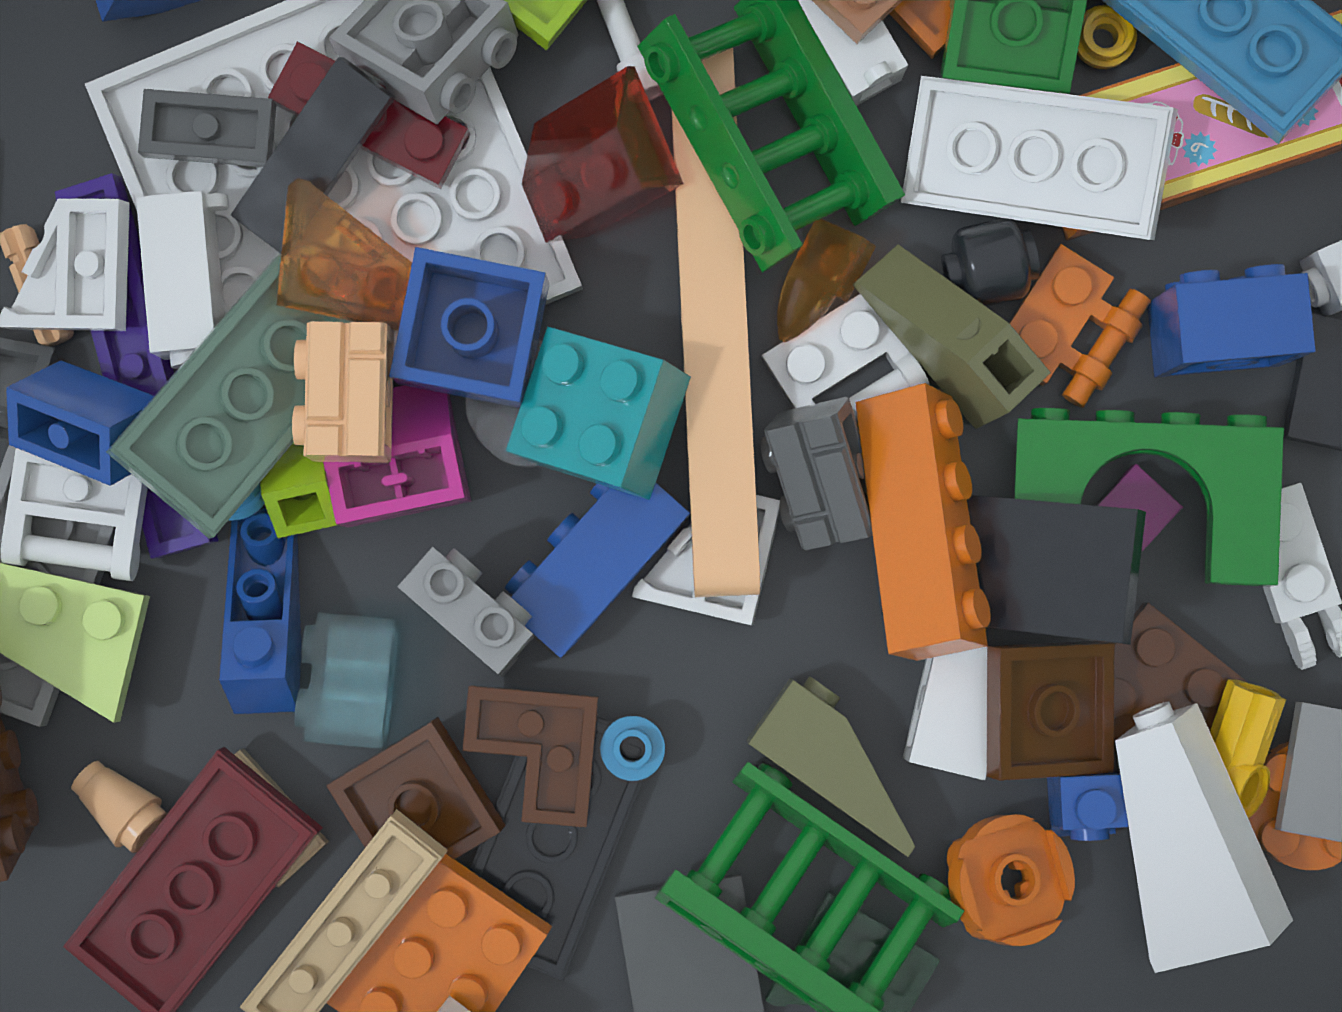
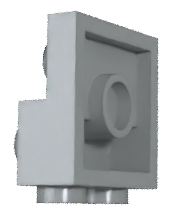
[329,0,519,124]
[397,547,534,677]

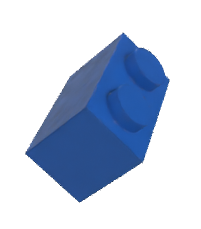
[6,360,154,486]

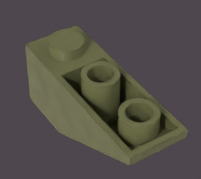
[852,244,1051,429]

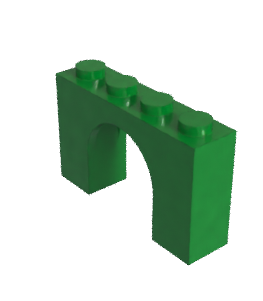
[1014,408,1284,587]

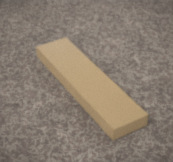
[240,809,448,1012]

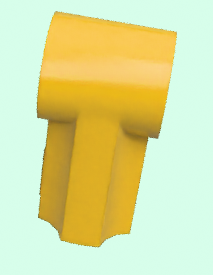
[1210,679,1286,818]

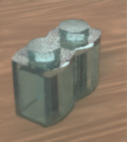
[295,612,400,749]

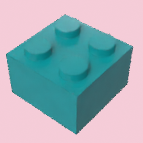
[505,326,691,500]

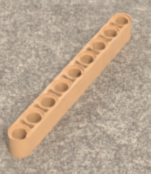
[671,37,760,598]

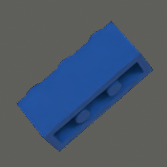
[504,483,690,658]

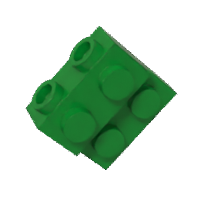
[941,0,1087,94]

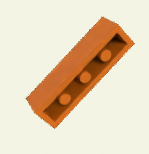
[855,383,991,661]

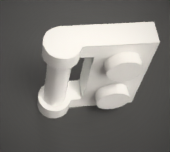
[761,294,929,422]
[1,448,148,581]

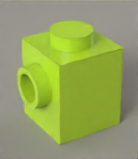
[260,442,336,538]

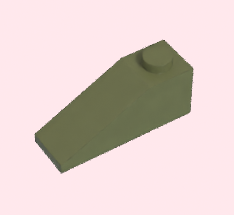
[746,676,915,857]

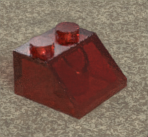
[521,66,684,243]

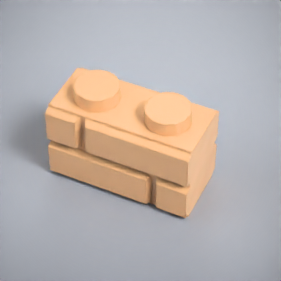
[292,321,394,463]

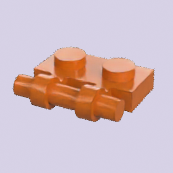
[1009,244,1151,408]

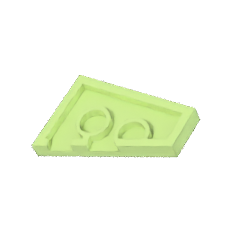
[0,562,150,723]

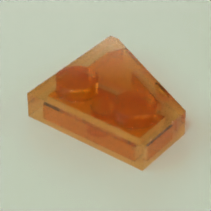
[276,178,412,330]

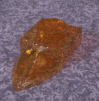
[777,219,876,343]

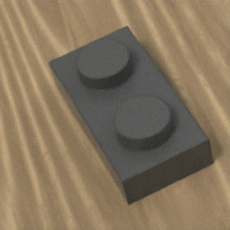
[138,89,277,167]

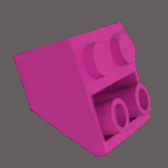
[323,386,471,528]

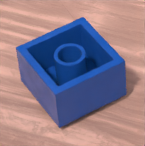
[389,247,550,408]
[1147,264,1316,377]

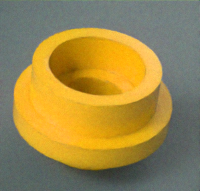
[1077,5,1137,69]

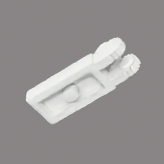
[1263,483,1342,670]

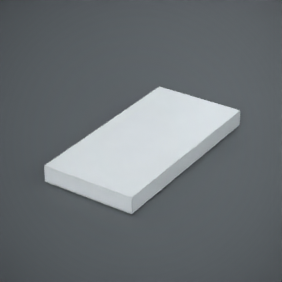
[901,76,1178,240]

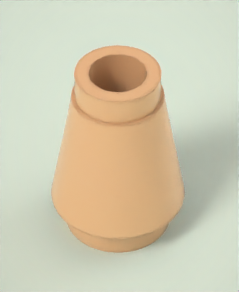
[71,761,168,853]

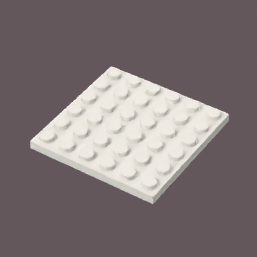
[85,0,583,350]

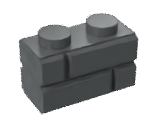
[761,397,873,551]

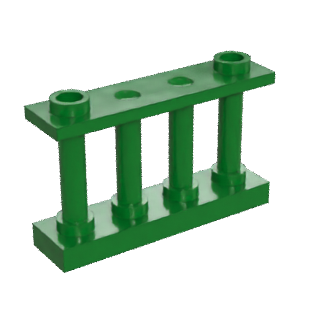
[637,0,905,272]
[655,762,964,1012]

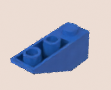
[219,508,301,714]

